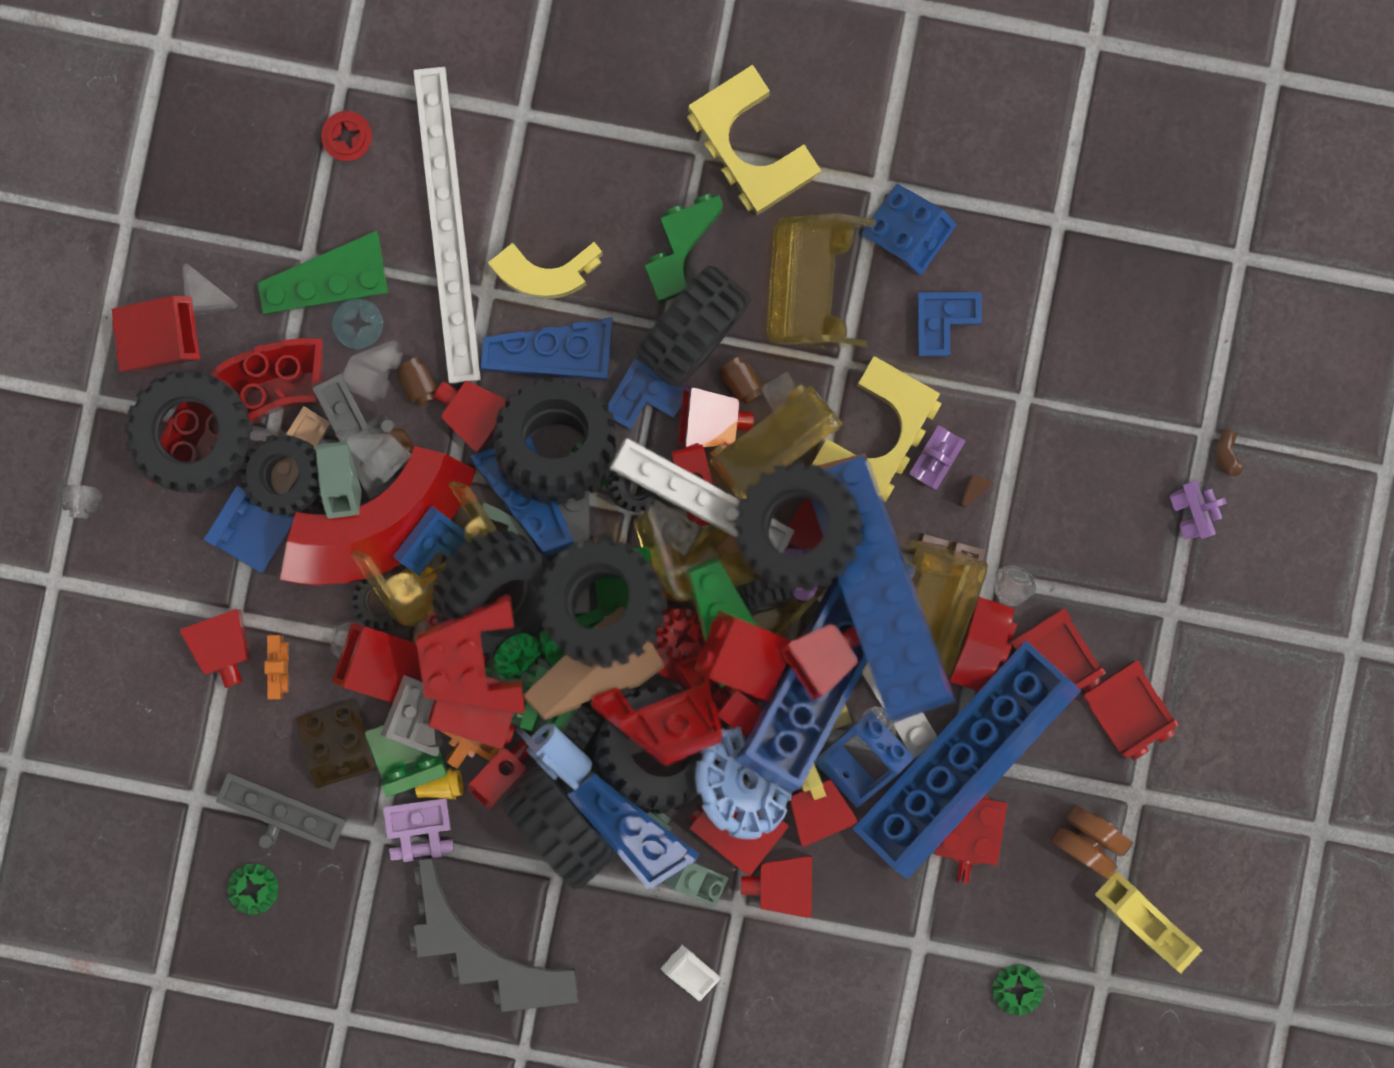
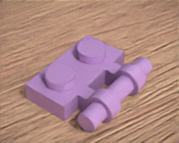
[383,799,454,862]

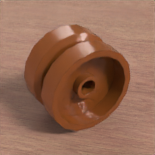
[1050,804,1133,880]

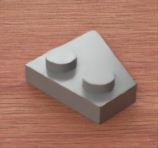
[380,675,439,757]

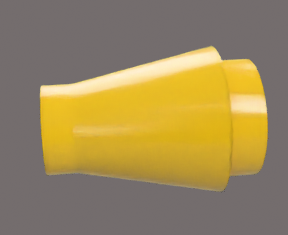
[415,768,464,799]

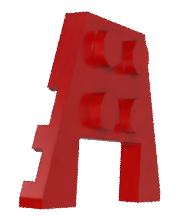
[416,595,525,713]
[591,654,723,765]

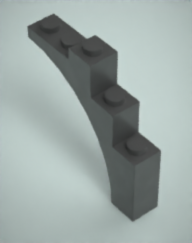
[409,858,579,1012]

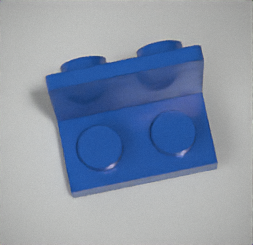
[862,184,957,276]
[204,485,294,573]

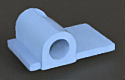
[515,724,592,790]

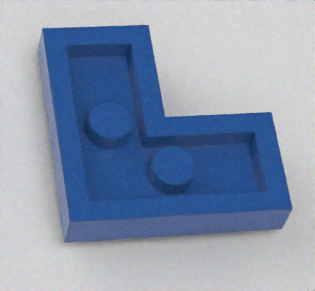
[918,292,982,357]
[608,359,683,430]
[393,506,473,576]

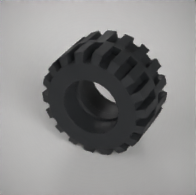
[241,434,321,517]

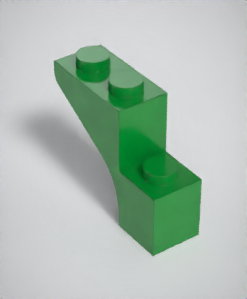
[645,193,723,304]

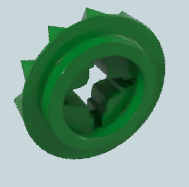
[493,633,542,679]
[227,864,279,915]
[993,964,1044,1016]

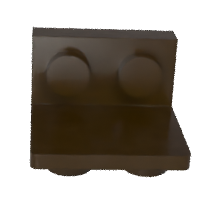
[296,699,378,788]

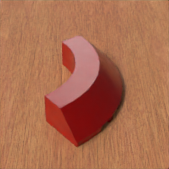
[148,338,323,490]
[280,446,476,586]

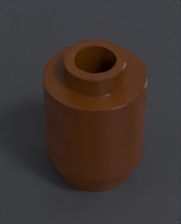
[719,355,763,405]
[396,357,438,406]

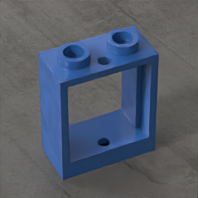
[815,711,914,808]

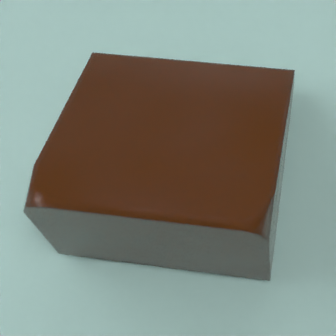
[960,475,995,508]

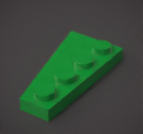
[258,231,389,315]
[686,558,756,687]

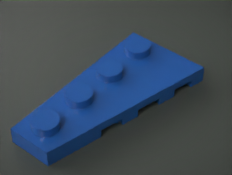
[481,317,613,381]
[470,436,574,557]
[567,774,699,890]

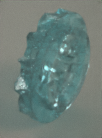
[332,298,383,349]

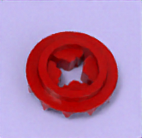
[321,111,372,162]
[656,608,705,660]

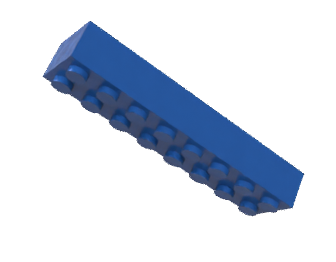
[811,455,955,723]
[735,563,917,793]
[853,641,1081,879]

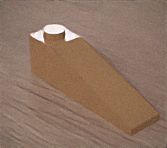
[524,606,664,720]

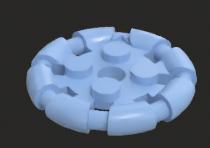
[695,725,792,839]

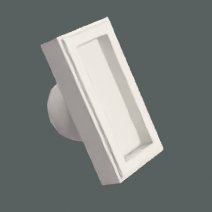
[661,945,721,1002]

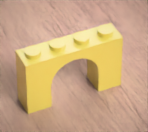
[687,65,821,215]
[813,356,942,502]

